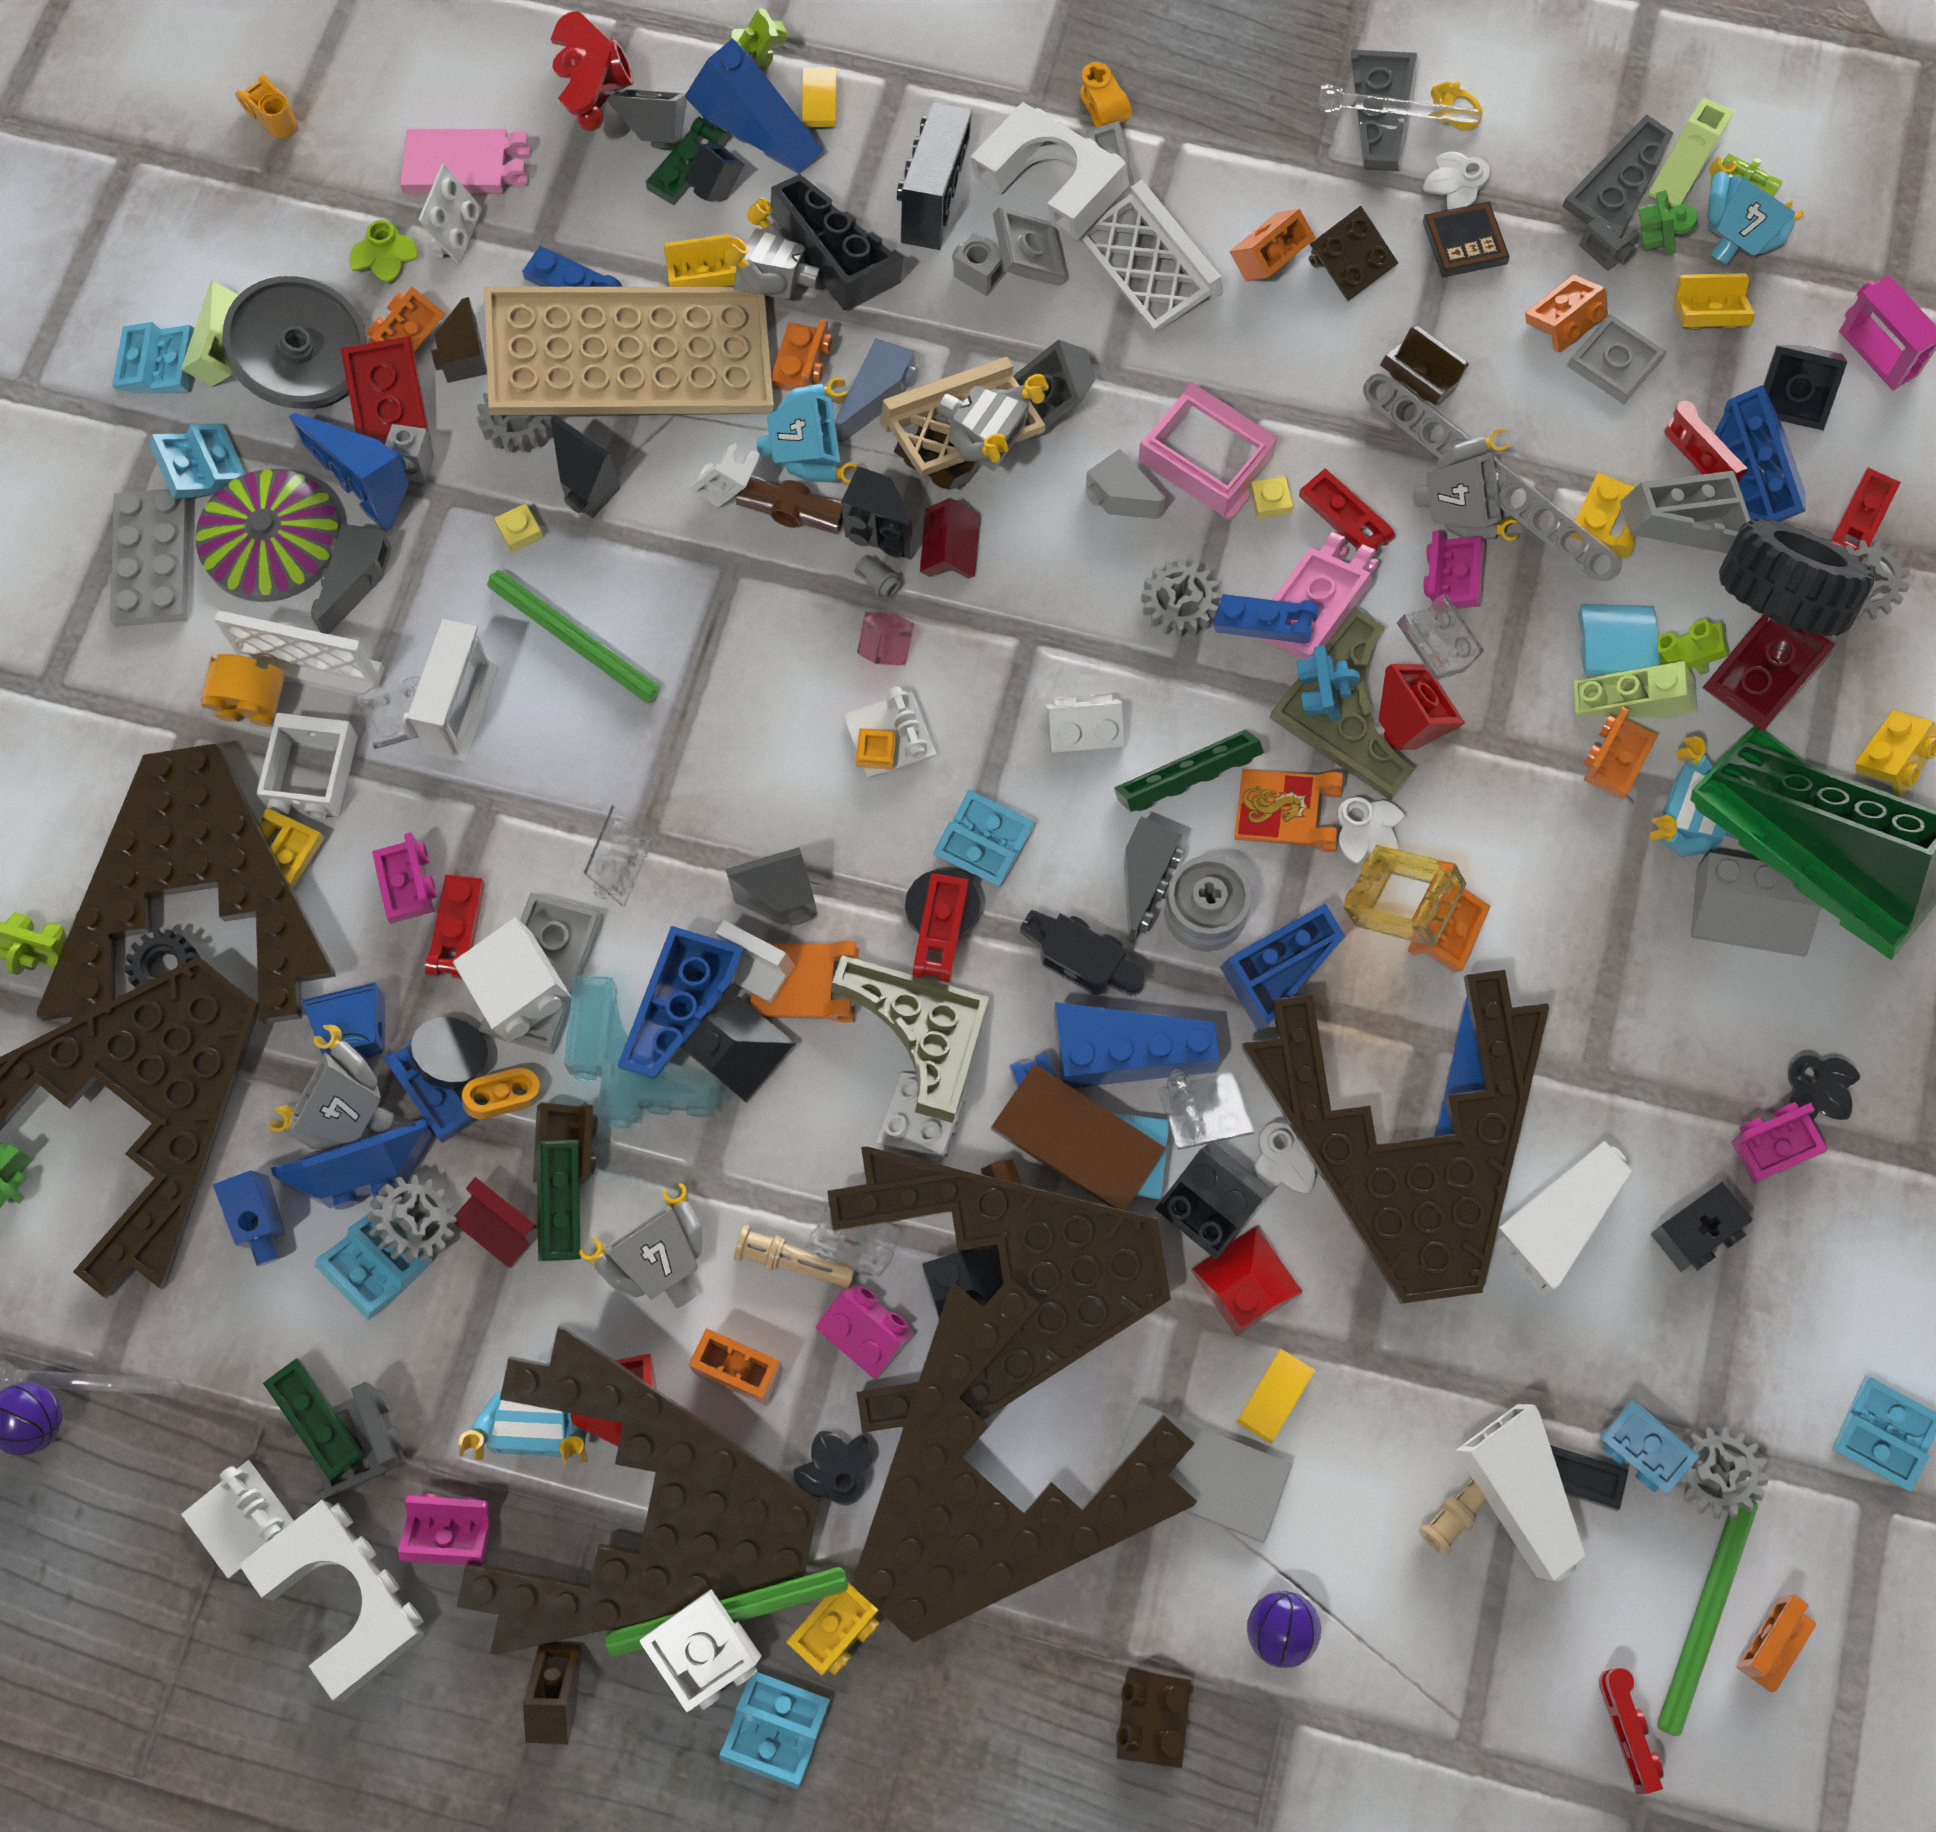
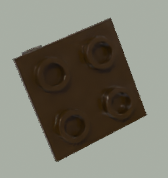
[1308,206,1398,301]

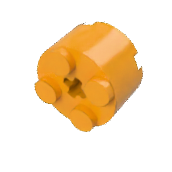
[200,654,285,727]

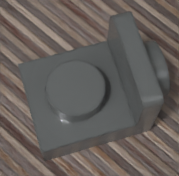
[1579,217,1640,271]

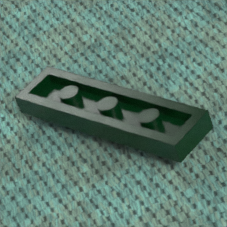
[1114,729,1264,812]

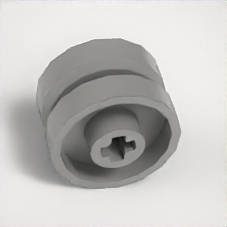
[1164,855,1252,952]

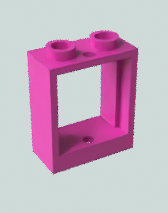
[1839,275,1936,391]

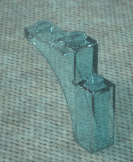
[564,975,722,1128]

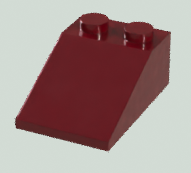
[1702,614,1835,733]

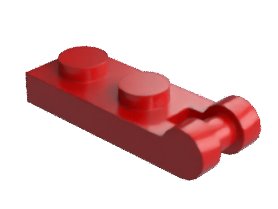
[1664,401,1747,484]
[1829,467,1901,561]
[1299,468,1395,558]
[912,873,969,983]
[425,875,485,979]
[1598,1668,1664,1794]

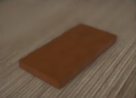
[991,1064,1166,1211]

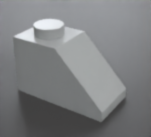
[1085,449,1165,519]

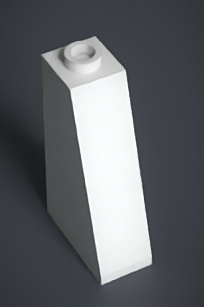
[1495,1141,1632,1297]
[1455,1404,1586,1581]

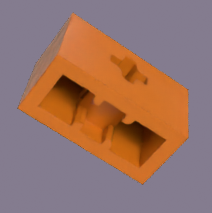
[1229,208,1316,281]
[688,1328,784,1406]

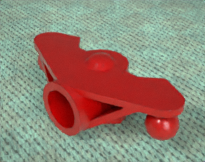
[550,11,634,132]

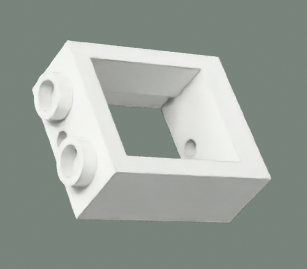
[256,713,358,819]

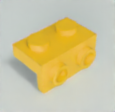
[664,234,737,287]
[1673,273,1755,329]
[1855,710,1936,797]
[786,1583,880,1678]

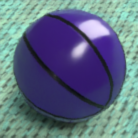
[0,1382,63,1456]
[1247,1591,1322,1668]

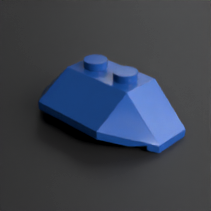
[1715,385,1806,523]
[271,1119,434,1210]

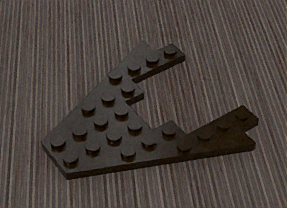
[37,744,336,1024]
[0,957,259,1298]
[1242,969,1549,1304]
[827,1146,1171,1433]
[851,1277,1197,1643]
[457,1326,819,1655]

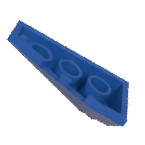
[685,38,824,174]
[289,413,409,532]
[617,926,744,1079]

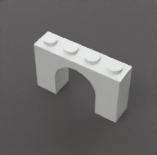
[970,102,1129,241]
[238,1500,425,1702]

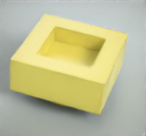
[1250,476,1293,519]
[494,503,543,553]

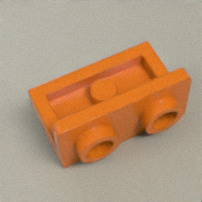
[1583,707,1658,800]

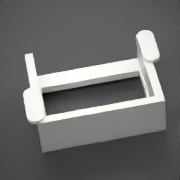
[402,618,499,763]

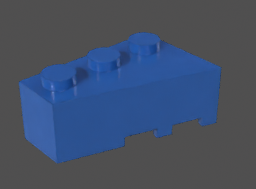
[1220,903,1345,1032]

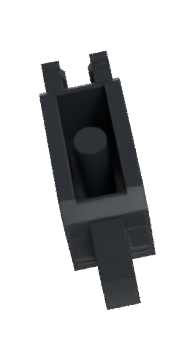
[1020,909,1145,997]

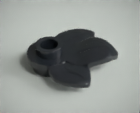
[1788,1055,1860,1121]
[793,1431,873,1506]

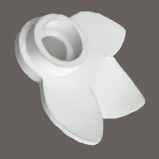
[1423,152,1491,210]
[1337,797,1405,864]
[1255,1122,1315,1193]

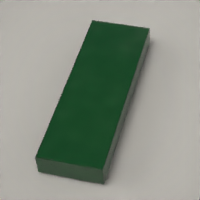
[536,1140,581,1261]
[263,1358,367,1482]

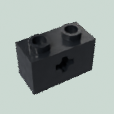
[1651,1181,1753,1272]

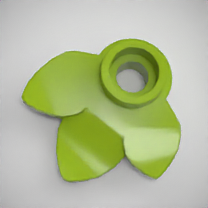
[349,220,418,283]

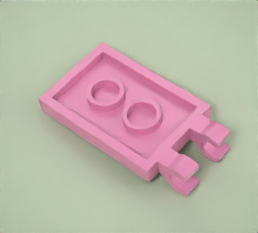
[400,129,531,193]
[1255,532,1379,659]

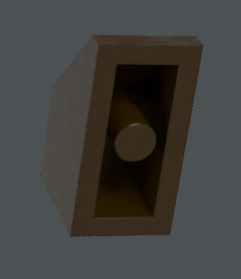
[431,297,487,383]
[523,1644,581,1745]

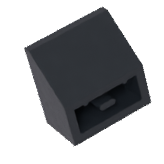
[841,466,914,560]
[1155,1141,1274,1260]

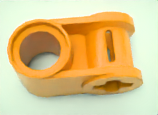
[1080,62,1132,128]
[235,74,297,139]

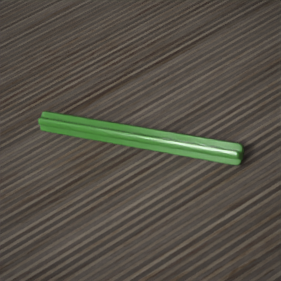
[487,570,660,703]
[1657,1498,1758,1736]
[605,1567,848,1657]

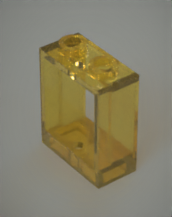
[1343,845,1467,947]

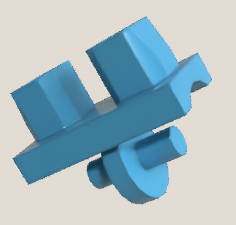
[1296,645,1360,722]

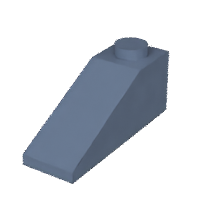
[835,338,918,443]

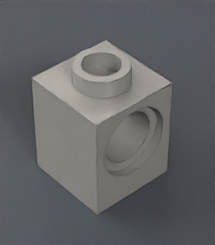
[952,233,1007,296]
[385,424,434,483]

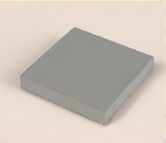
[993,207,1066,286]
[1567,314,1667,404]

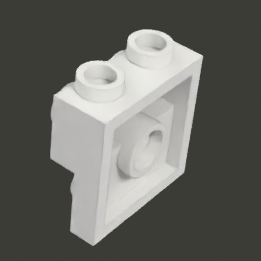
[640,1589,761,1712]

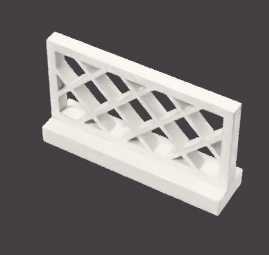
[1079,180,1223,334]
[214,610,385,700]

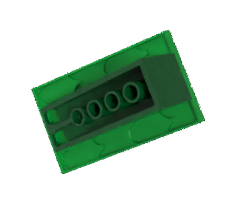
[1690,727,1936,960]

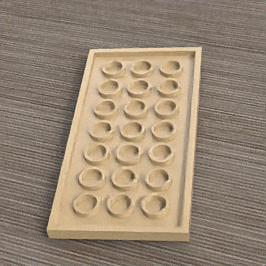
[484,287,774,415]

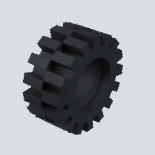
[125,930,201,988]

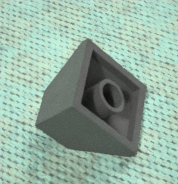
[608,89,687,148]
[1013,339,1096,438]
[725,847,817,925]

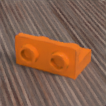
[1525,274,1608,352]
[366,286,446,353]
[771,319,833,392]
[1407,883,1491,973]
[1736,1594,1816,1692]

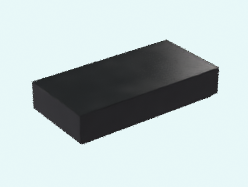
[1550,1445,1629,1511]

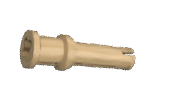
[734,1225,857,1288]
[1418,1478,1487,1556]

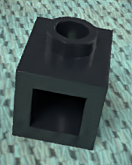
[684,144,745,201]

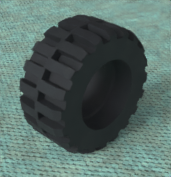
[1719,519,1874,637]

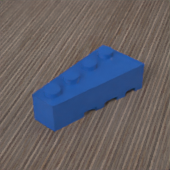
[1054,1002,1220,1088]

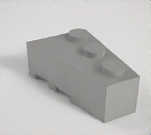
[1620,471,1751,553]

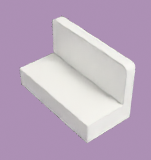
[715,920,795,1003]

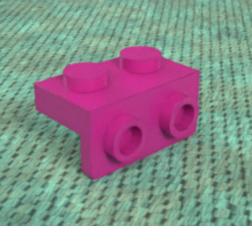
[1423,530,1485,610]
[372,832,437,924]
[1731,1102,1828,1184]
[815,1284,915,1380]
[398,1494,492,1565]

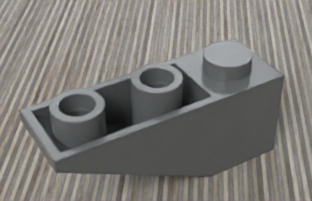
[311,523,392,634]
[1124,816,1185,943]

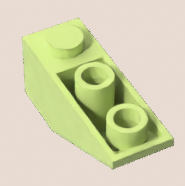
[1648,97,1734,207]
[181,280,238,387]
[1574,661,1697,718]

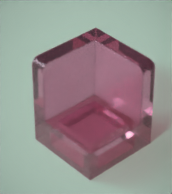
[857,611,914,665]

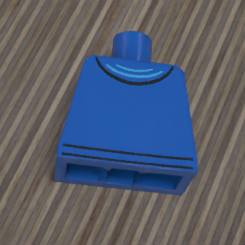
[303,982,385,1063]
[213,1170,285,1267]

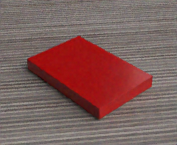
[340,336,431,445]

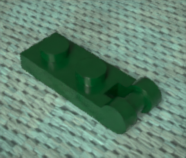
[645,116,729,205]

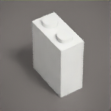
[453,917,572,1043]

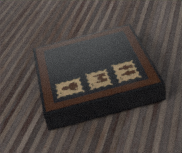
[1422,201,1510,278]

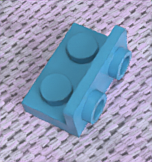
[1600,1399,1700,1494]

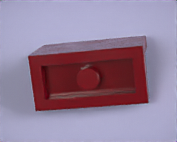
[920,498,980,579]
[454,1176,538,1268]

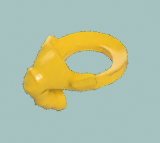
[1431,81,1483,131]

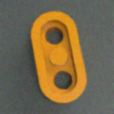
[462,1068,540,1119]

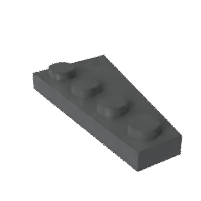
[1351,49,1417,170]
[1562,114,1673,237]

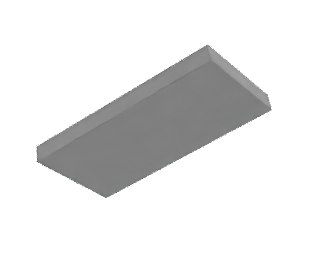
[479,892,604,1055]
[1112,1403,1292,1543]

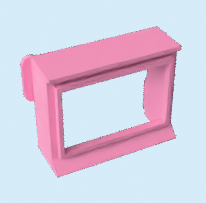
[1138,381,1277,520]

